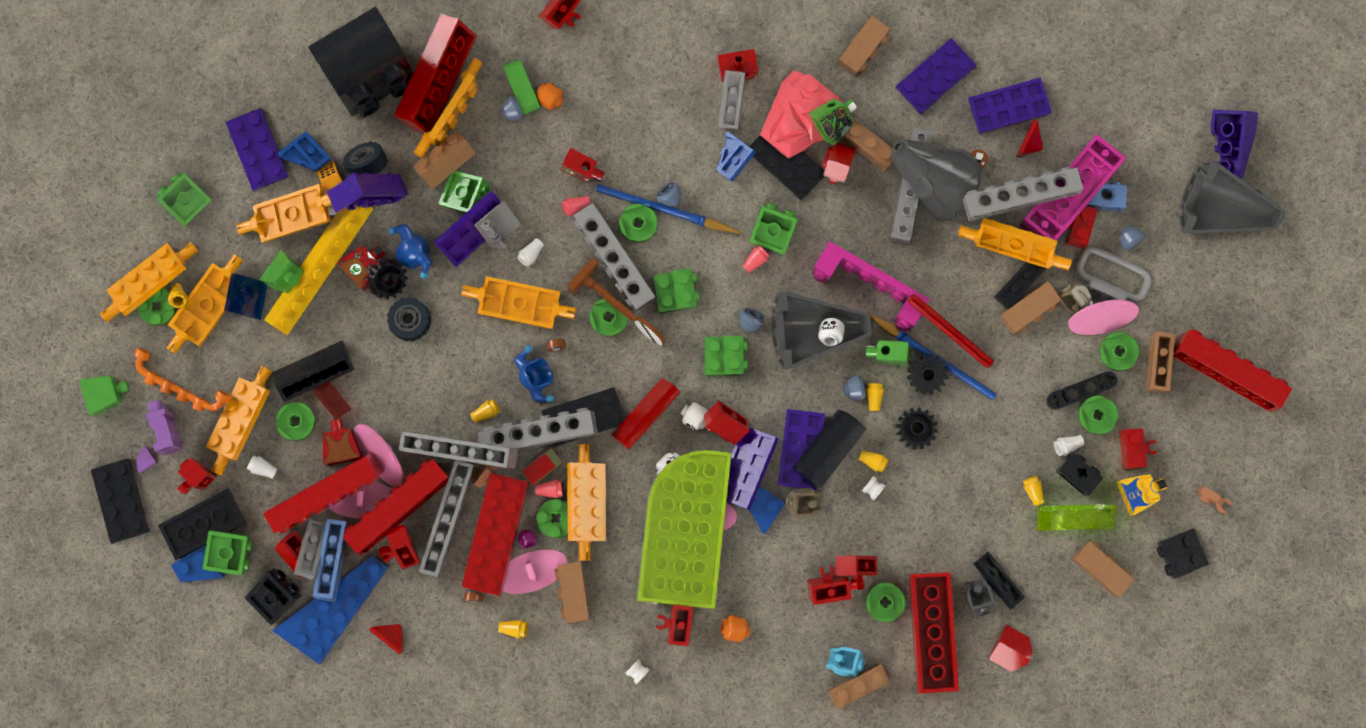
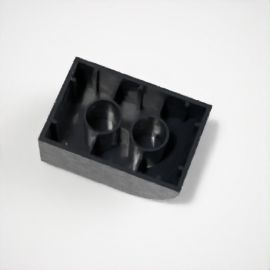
[308,6,413,118]

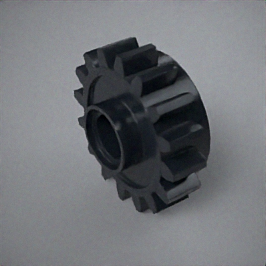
[365,257,408,300]
[907,352,949,395]
[895,407,938,450]

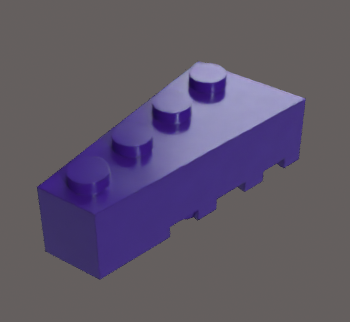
[327,172,409,213]

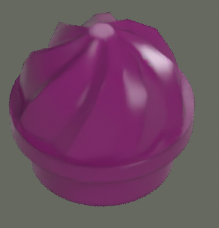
[518,529,537,549]

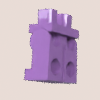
[145,400,183,455]

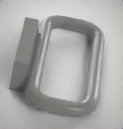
[1076,247,1152,302]

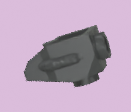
[964,578,996,616]

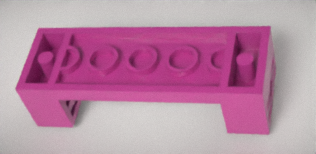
[1020,134,1126,241]
[812,241,930,331]

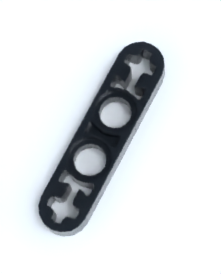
[1046,371,1118,410]

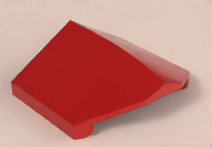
[988,625,1033,672]

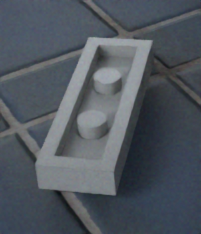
[718,70,745,129]
[294,519,326,580]

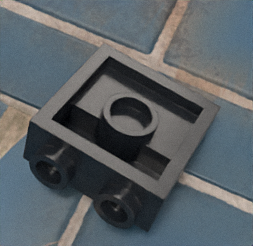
[1156,528,1209,579]
[245,568,302,626]

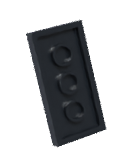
[749,136,825,201]
[542,387,625,448]
[91,458,149,544]
[158,488,246,560]

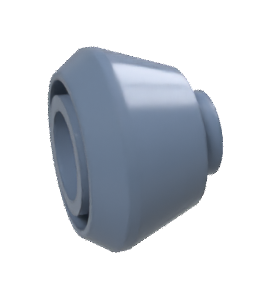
[500,96,523,121]
[657,182,682,207]
[1119,226,1145,250]
[740,308,765,333]
[843,375,865,401]

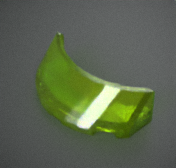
[1036,505,1117,531]

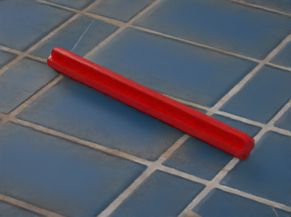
[907,294,994,368]

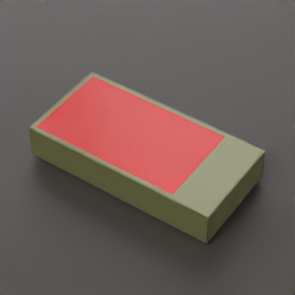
[521,448,563,487]

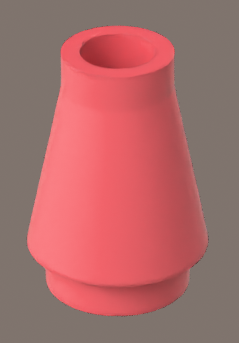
[562,196,591,216]
[742,245,770,273]
[535,479,565,499]

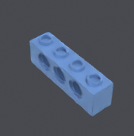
[1055,180,1127,211]
[313,519,350,602]

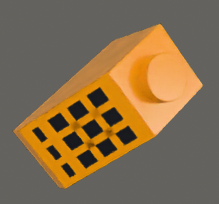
[317,161,343,194]

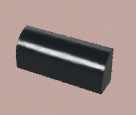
[272,340,355,402]
[792,410,867,488]

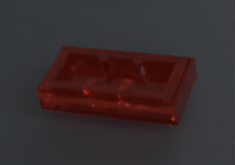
[312,381,351,420]

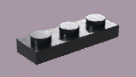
[994,262,1047,310]
[973,552,1025,610]

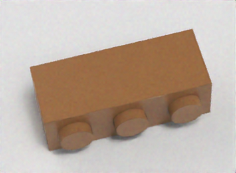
[838,16,890,77]
[841,119,893,173]
[413,131,476,190]
[999,282,1062,335]
[1145,332,1175,394]
[1071,541,1134,598]
[555,561,590,623]
[827,664,890,709]

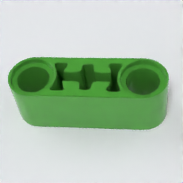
[502,59,540,115]

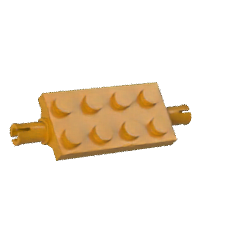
[413,58,483,158]
[236,184,332,243]
[958,218,1073,271]
[100,242,199,323]
[166,254,245,354]
[461,276,576,330]
[206,366,272,476]
[567,444,606,561]

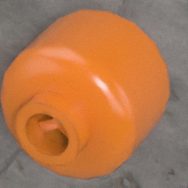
[535,82,565,110]
[720,615,751,643]

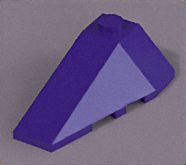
[1211,110,1258,179]

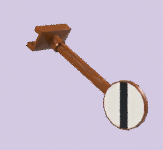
[567,257,665,346]

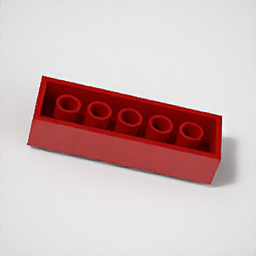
[394,14,477,134]
[1173,329,1292,412]
[263,452,383,534]
[342,459,450,556]
[461,473,530,596]
[908,572,959,694]

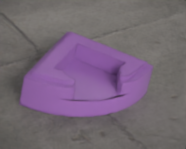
[136,446,157,473]

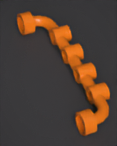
[134,347,232,412]

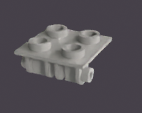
[474,201,521,250]

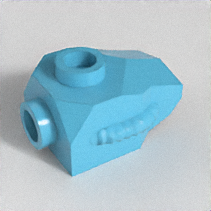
[826,647,865,678]

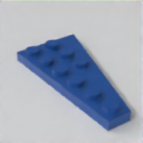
[272,556,389,664]

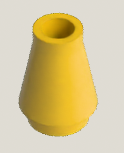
[168,283,188,308]
[865,383,885,411]
[470,399,501,423]
[859,450,889,473]
[1023,476,1045,506]
[498,620,528,639]

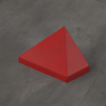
[1016,119,1043,158]
[369,624,404,655]

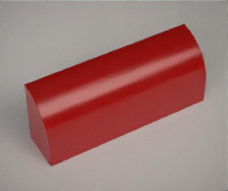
[611,378,681,450]

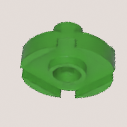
[619,204,657,243]
[137,288,176,325]
[590,299,628,337]
[1099,332,1139,371]
[1078,396,1118,435]
[276,402,316,441]
[536,499,568,538]
[866,583,905,622]

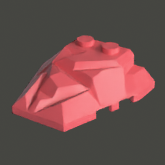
[760,70,841,159]

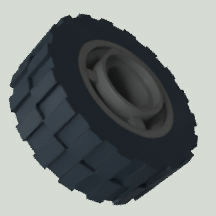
[343,142,388,174]
[387,297,431,342]

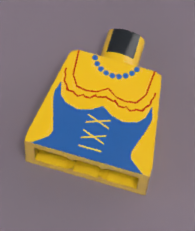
[1116,474,1167,516]

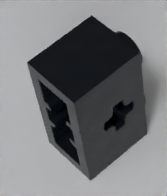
[1055,453,1103,497]

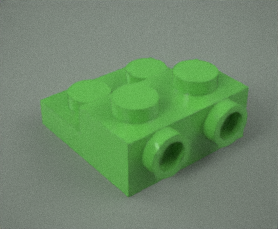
[438,170,490,214]
[156,172,212,226]
[749,202,799,255]
[653,268,700,313]
[705,336,748,376]
[203,530,253,575]

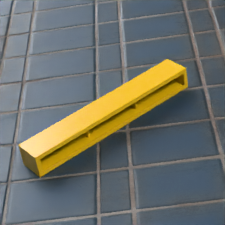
[264,206,373,336]

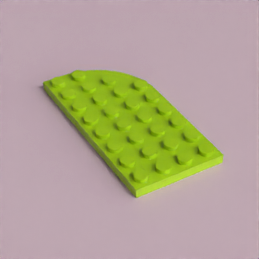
[637,450,731,609]

